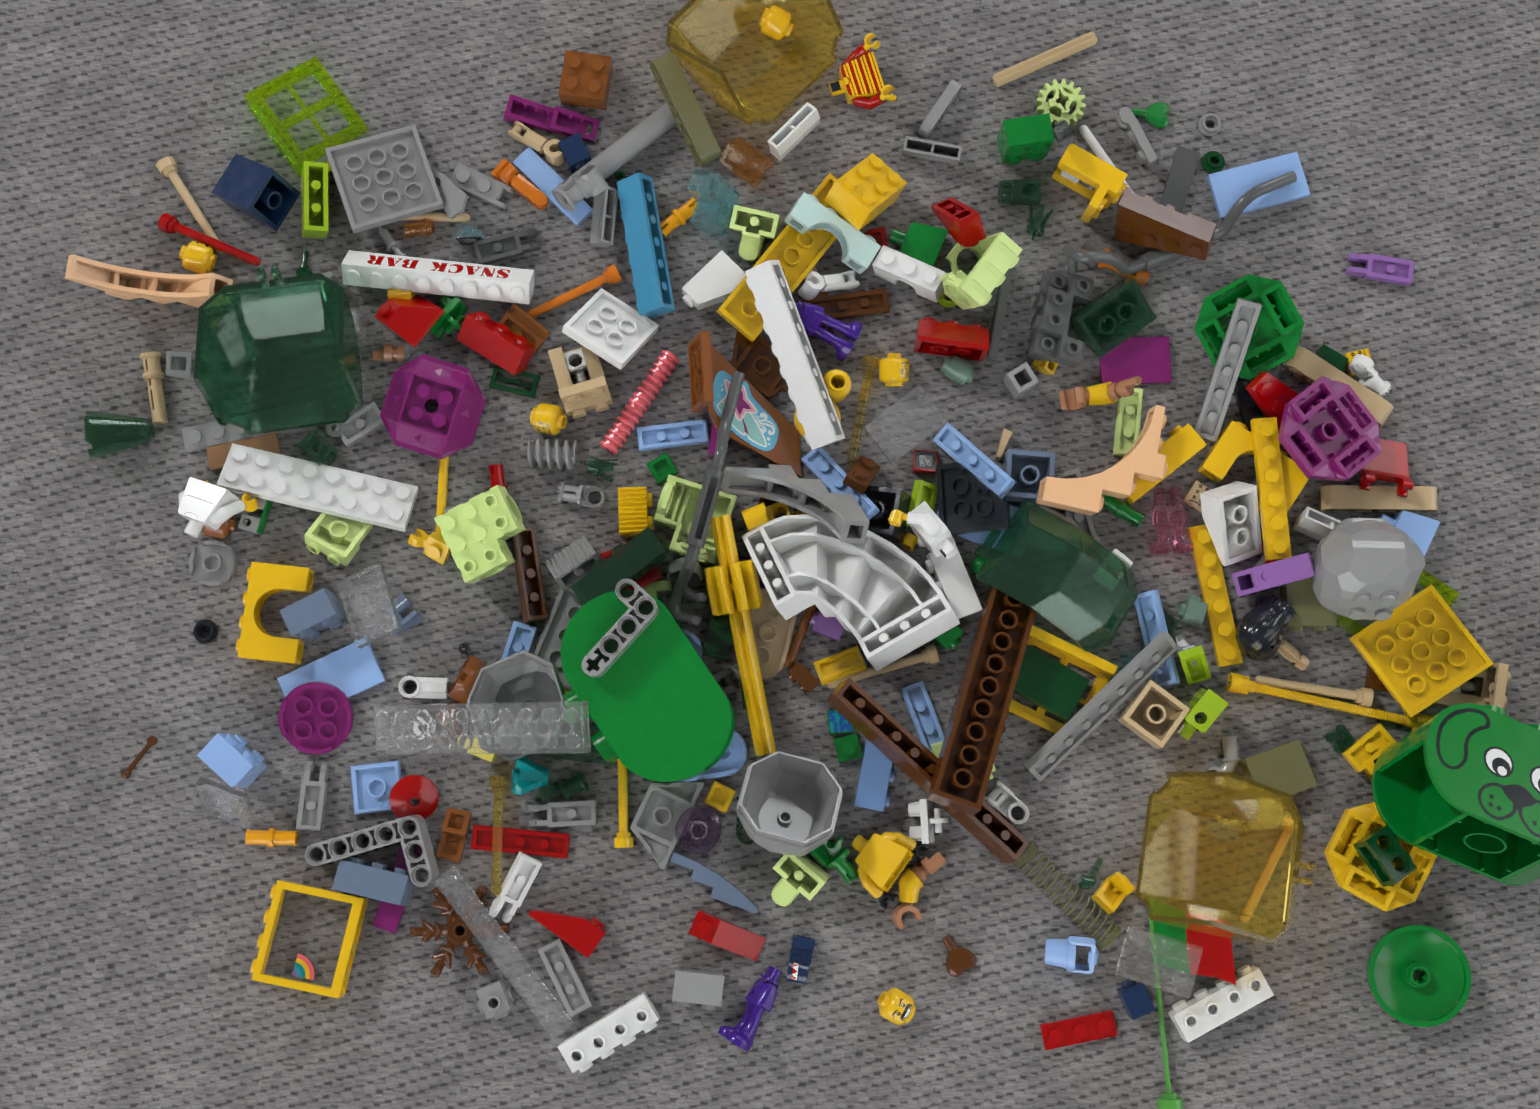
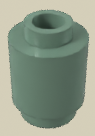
[940,354,977,386]

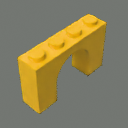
[1197,420,1309,512]
[235,562,315,665]

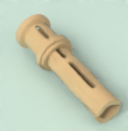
[139,351,168,425]

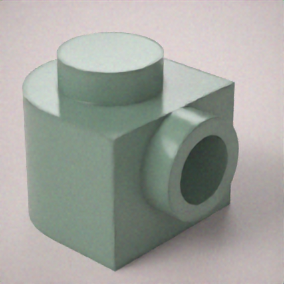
[1177,595,1208,628]

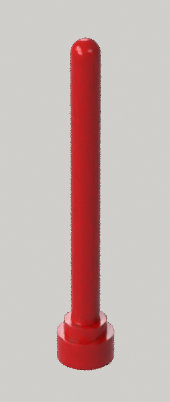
[158,213,261,266]

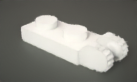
[489,851,542,923]

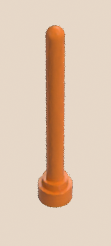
[527,264,622,318]

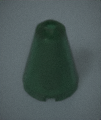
[84,411,155,458]

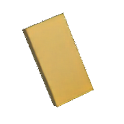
[813,646,867,686]

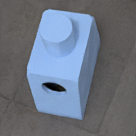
[1378,510,1440,556]

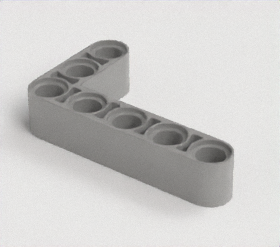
[305,815,439,887]

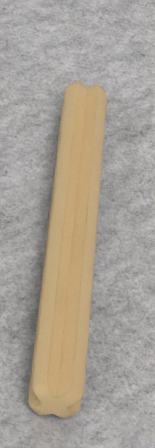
[992,32,1097,87]

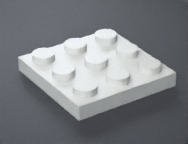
[562,288,659,370]

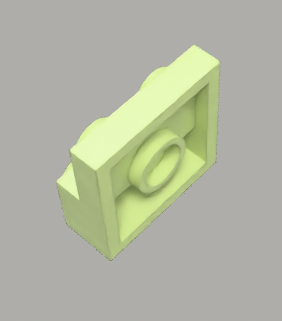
[304,513,373,566]

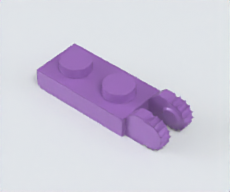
[1345,253,1415,286]

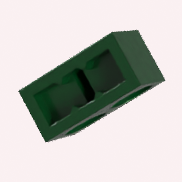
[1353,825,1417,887]

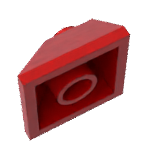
[374,295,445,347]

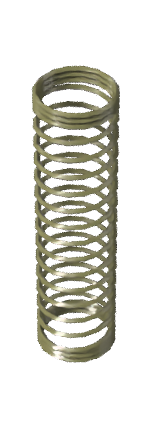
[1012,841,1121,951]

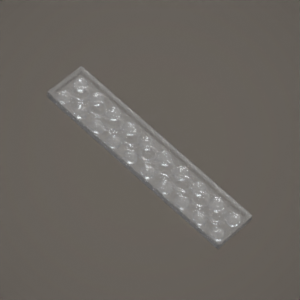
[373,701,591,754]

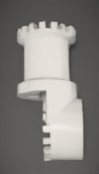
[1348,354,1391,398]

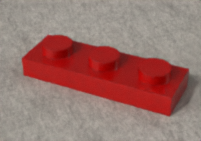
[1039,1010,1118,1050]

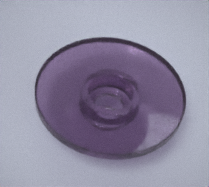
[675,806,721,855]

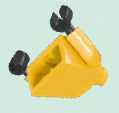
[851,832,929,909]

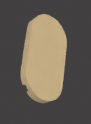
[749,588,797,680]

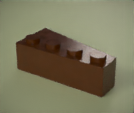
[1114,186,1216,260]

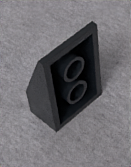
[864,486,911,542]

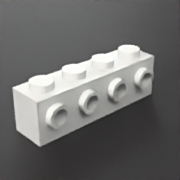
[1168,965,1274,1043]
[558,991,660,1073]

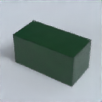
[1315,344,1349,371]

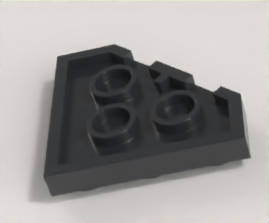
[936,462,1011,535]

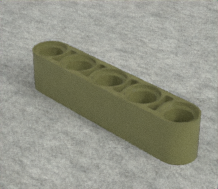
[649,51,722,167]

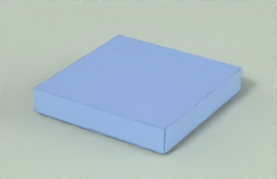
[350,760,402,815]

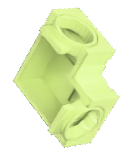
[939,232,1023,310]
[654,475,737,567]
[434,485,526,583]

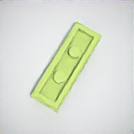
[1113,388,1143,457]

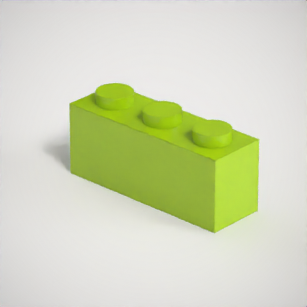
[301,161,329,238]

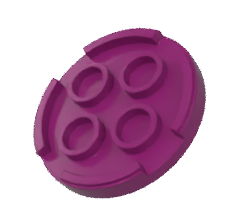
[278,681,354,754]

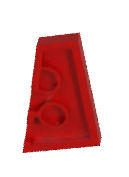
[1246,371,1298,435]

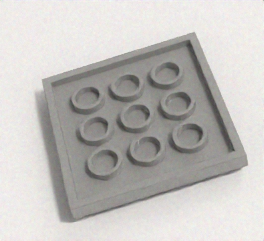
[325,124,444,234]

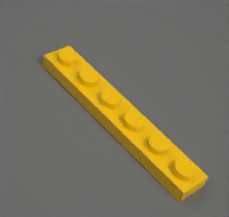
[1250,417,1292,561]
[1187,524,1243,667]

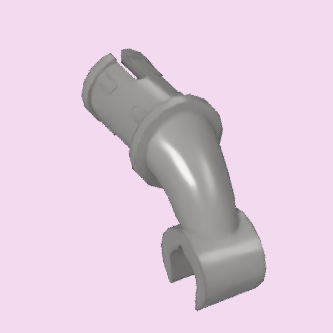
[1206,736,1241,783]

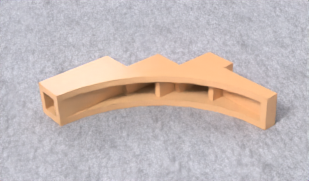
[65,254,233,308]
[1036,405,1168,516]

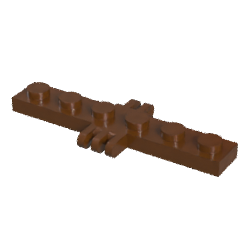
[763,288,890,338]

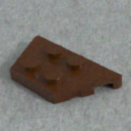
[731,330,789,399]

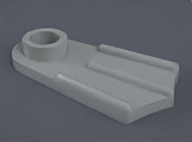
[433,172,469,219]

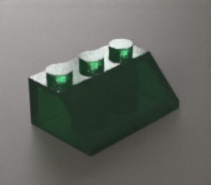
[1069,279,1157,358]

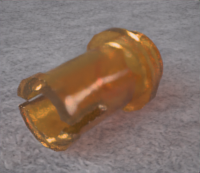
[403,218,434,239]

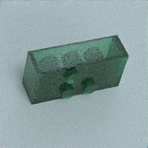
[570,527,669,605]

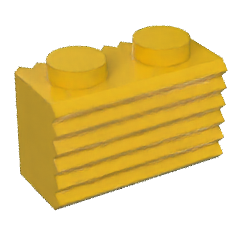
[618,487,653,537]

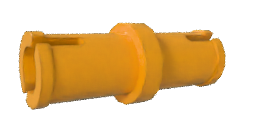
[660,197,702,238]
[245,828,298,848]

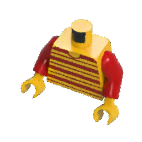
[829,33,896,110]

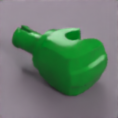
[810,835,859,884]

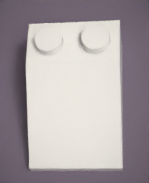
[1200,481,1263,566]

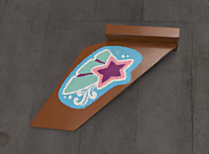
[688,331,802,478]

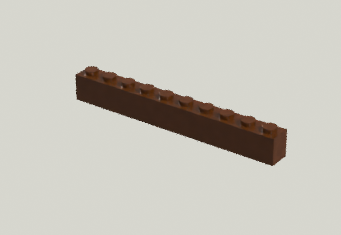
[825,677,1030,864]

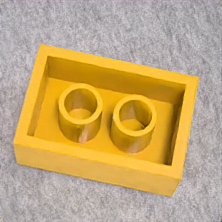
[824,153,907,231]

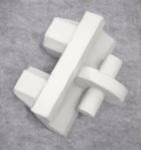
[908,799,949,844]

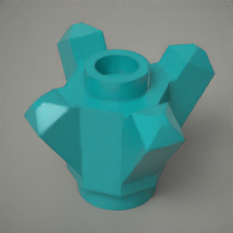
[511,757,549,796]

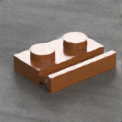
[499,303,552,359]

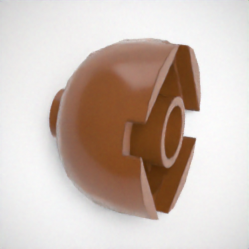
[447,655,487,704]

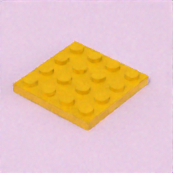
[1349,584,1494,718]

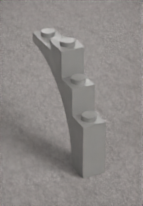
[721,464,870,543]

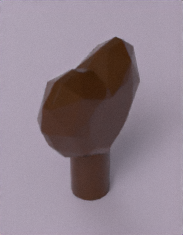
[942,934,977,977]

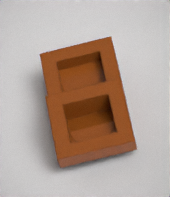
[436,807,472,864]

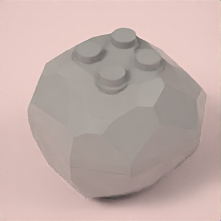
[1312,518,1426,620]

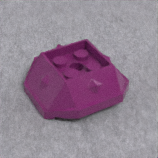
[380,354,486,460]
[1278,376,1382,481]

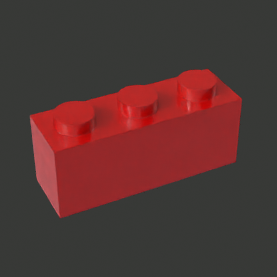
[456,311,535,375]

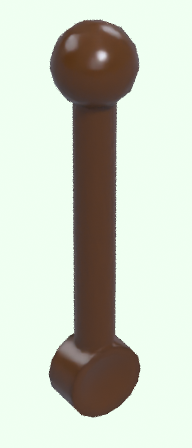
[121,736,157,779]

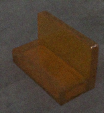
[719,136,776,188]

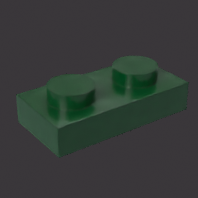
[704,614,732,660]

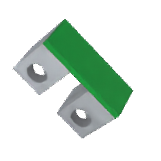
[238,496,273,535]

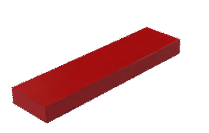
[470,824,571,859]

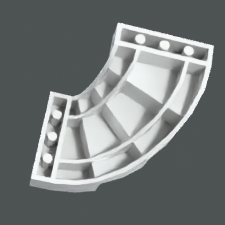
[741,514,960,671]

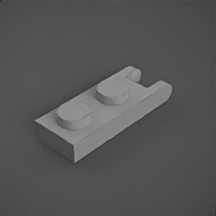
[450,163,515,210]

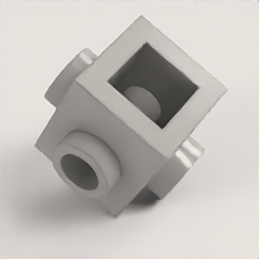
[476,978,515,1020]

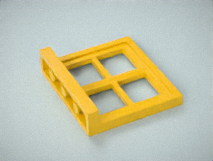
[1009,625,1118,734]

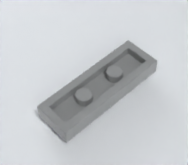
[538,938,593,1017]

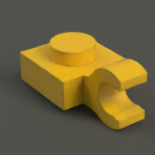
[408,529,451,565]

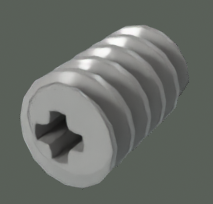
[527,438,578,470]

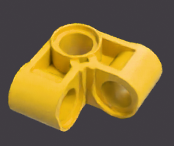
[741,502,791,531]

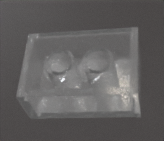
[1115,924,1203,999]

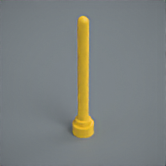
[614,759,634,848]

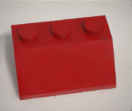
[913,317,989,361]

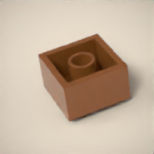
[558,50,613,110]

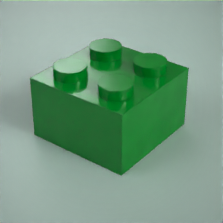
[997,113,1054,165]

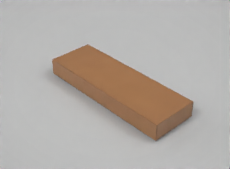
[206,433,282,471]

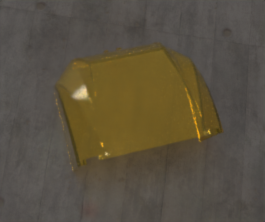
[666,0,843,125]
[1136,772,1315,945]

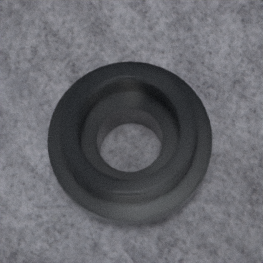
[193,619,219,644]

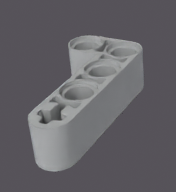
[581,579,659,678]

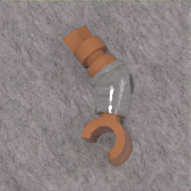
[372,343,427,364]

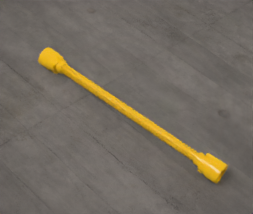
[1226,672,1433,731]

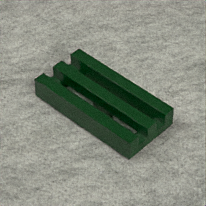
[489,365,541,399]

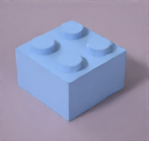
[197,733,267,789]

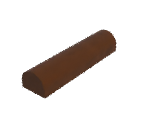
[510,526,548,624]

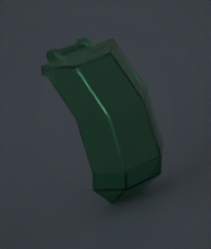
[974,499,1138,652]

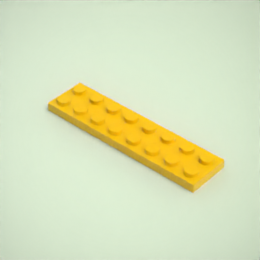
[716,173,847,342]

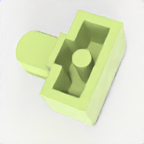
[729,205,782,261]
[771,855,830,906]

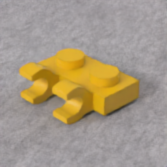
[1341,723,1396,781]

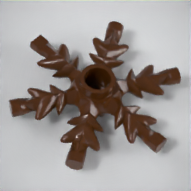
[410,884,509,977]

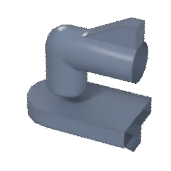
[388,593,424,636]

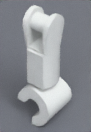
[798,270,860,300]

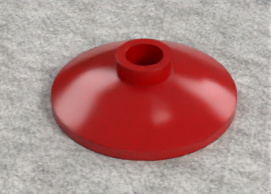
[389,775,439,822]

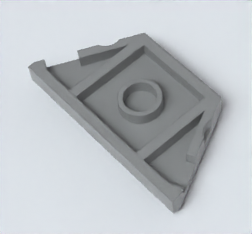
[630,782,705,869]

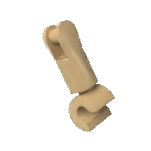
[507,120,565,166]

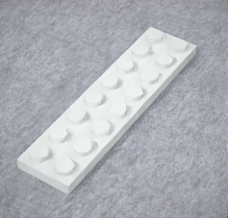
[216,443,419,532]

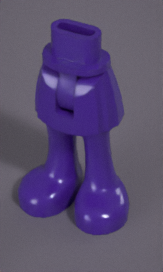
[794,300,862,362]
[718,965,782,1052]

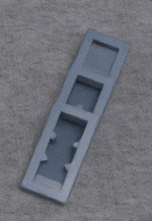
[670,851,758,914]

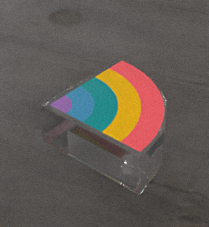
[291,951,317,982]

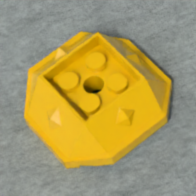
[1324,802,1437,912]

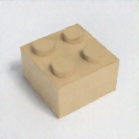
[1116,680,1190,749]

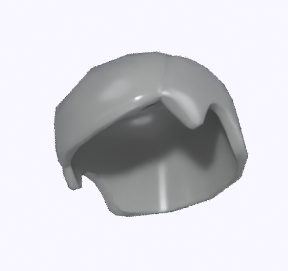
[667,557,703,588]

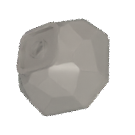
[736,751,843,856]

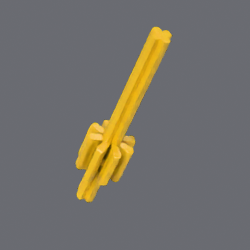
[704,514,776,756]

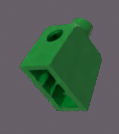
[889,222,948,267]

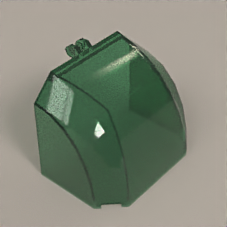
[194,266,363,435]

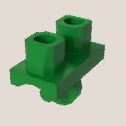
[430,295,468,340]

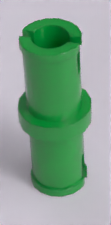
[1101,494,1145,528]

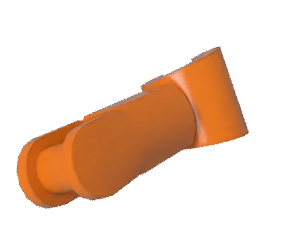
[491,158,548,210]

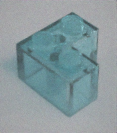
[687,169,740,236]

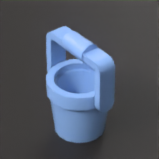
[1045,936,1099,974]

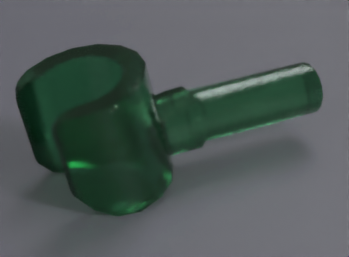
[1078,858,1103,890]

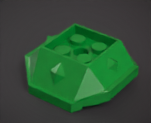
[1194,274,1305,380]

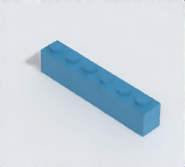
[617,172,675,318]

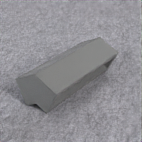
[590,186,618,248]

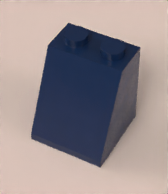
[211,154,301,231]

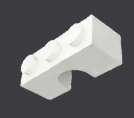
[872,245,946,303]

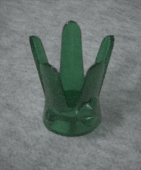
[1025,204,1053,240]
[583,456,619,483]

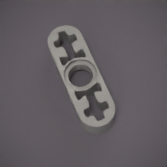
[917,79,963,140]

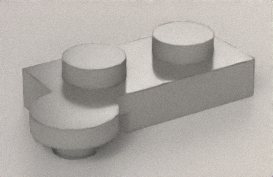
[326,402,384,448]

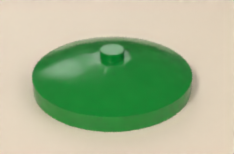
[1367,925,1471,1027]

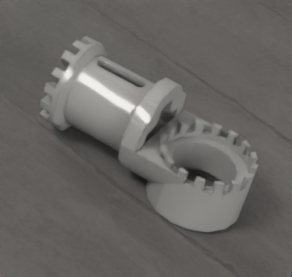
[557,482,606,509]

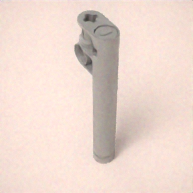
[551,103,677,211]

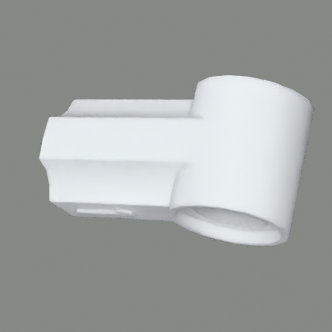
[398,676,449,699]

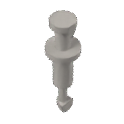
[377,226,407,256]

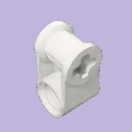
[984,781,1029,824]

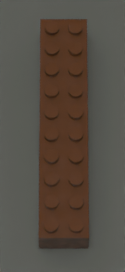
[927,568,1044,816]

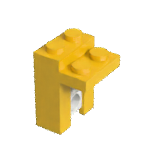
[1051,143,1128,223]

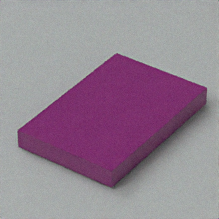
[1098,336,1172,384]

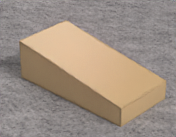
[995,428,1012,461]

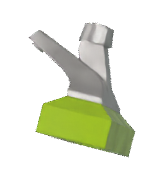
[1173,635,1212,685]

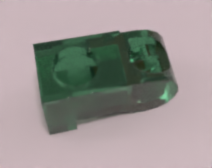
[997,180,1042,207]

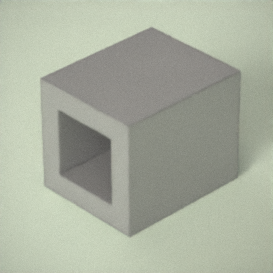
[1002,362,1039,400]

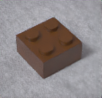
[787,661,820,694]

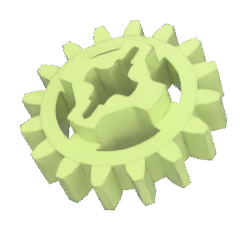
[1035,79,1086,126]

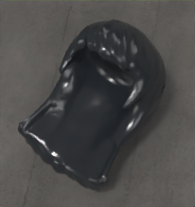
[1235,594,1296,661]

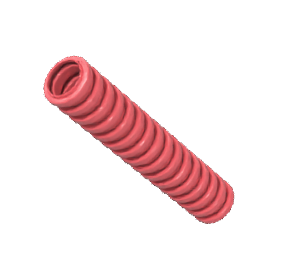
[600,350,680,455]

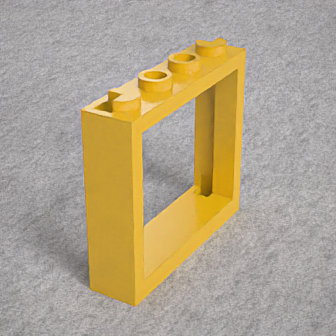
[250,880,369,998]

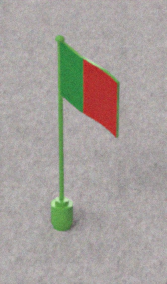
[1145,898,1236,1109]

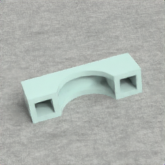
[784,192,881,274]

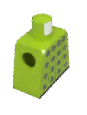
[1177,685,1229,741]

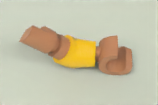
[1059,376,1142,411]
[892,852,946,930]

